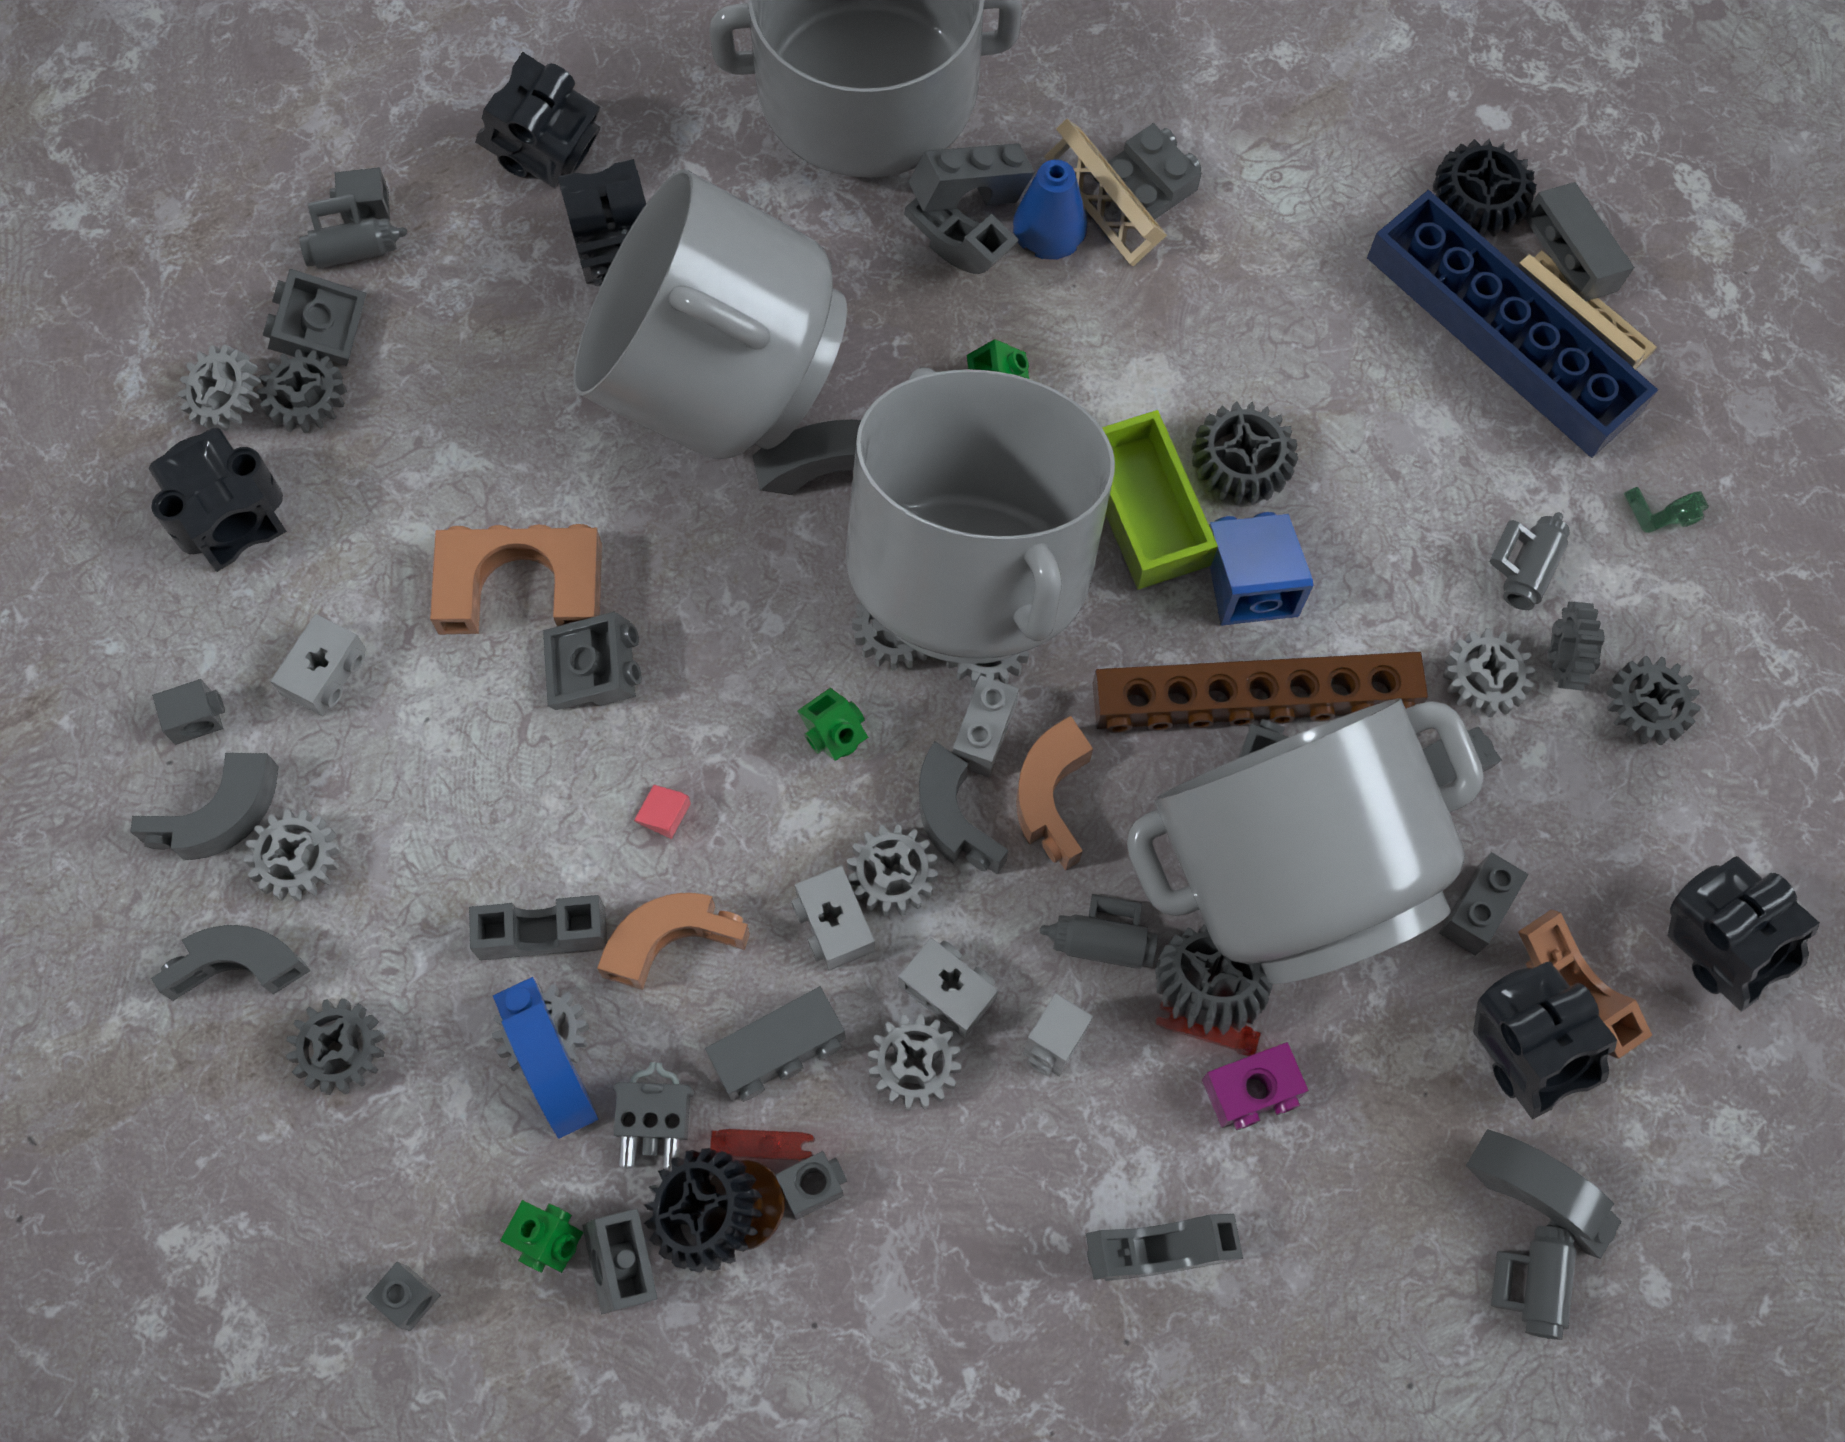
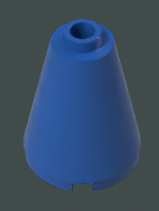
[1013,160,1088,260]

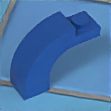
[493,977,599,1139]

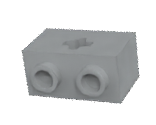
[270,614,367,717]
[952,675,1019,777]
[791,865,875,971]
[898,937,998,1038]
[1023,993,1093,1077]

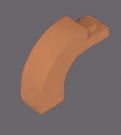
[1016,716,1093,871]
[597,893,750,990]
[1518,909,1652,1059]

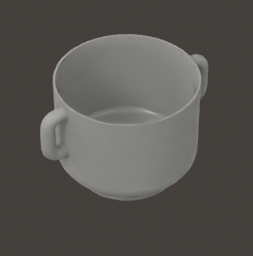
[709,0,1022,178]
[573,169,847,460]
[846,367,1115,664]
[1127,698,1484,984]

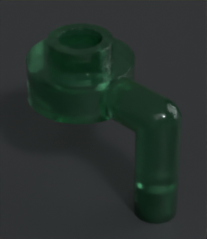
[1624,487,1709,533]

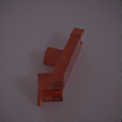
[1155,1002,1261,1056]
[710,1129,815,1161]

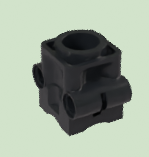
[475,52,601,189]
[149,428,287,572]
[1667,856,1820,1012]
[1473,962,1617,1120]

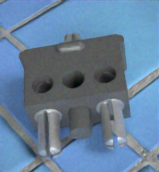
[613,1062,695,1170]

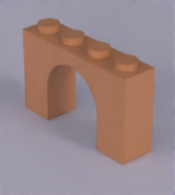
[430,524,602,635]

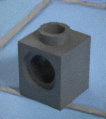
[330,167,390,223]
[152,679,225,745]
[775,1151,847,1220]
[366,1262,441,1331]

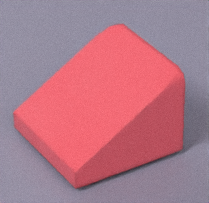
[634,785,691,839]

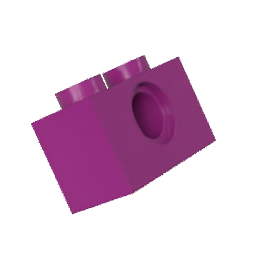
[1202,1042,1309,1131]

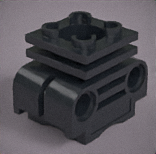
[558,159,646,287]

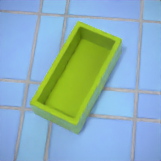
[1102,410,1218,590]

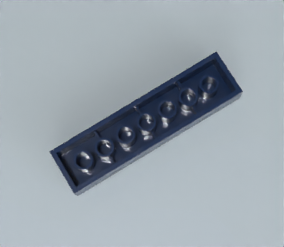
[1367,189,1658,458]

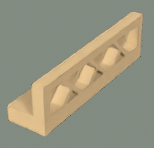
[1044,119,1167,266]
[1517,250,1657,369]

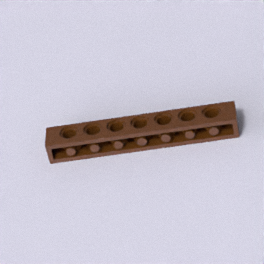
[1092,652,1428,733]

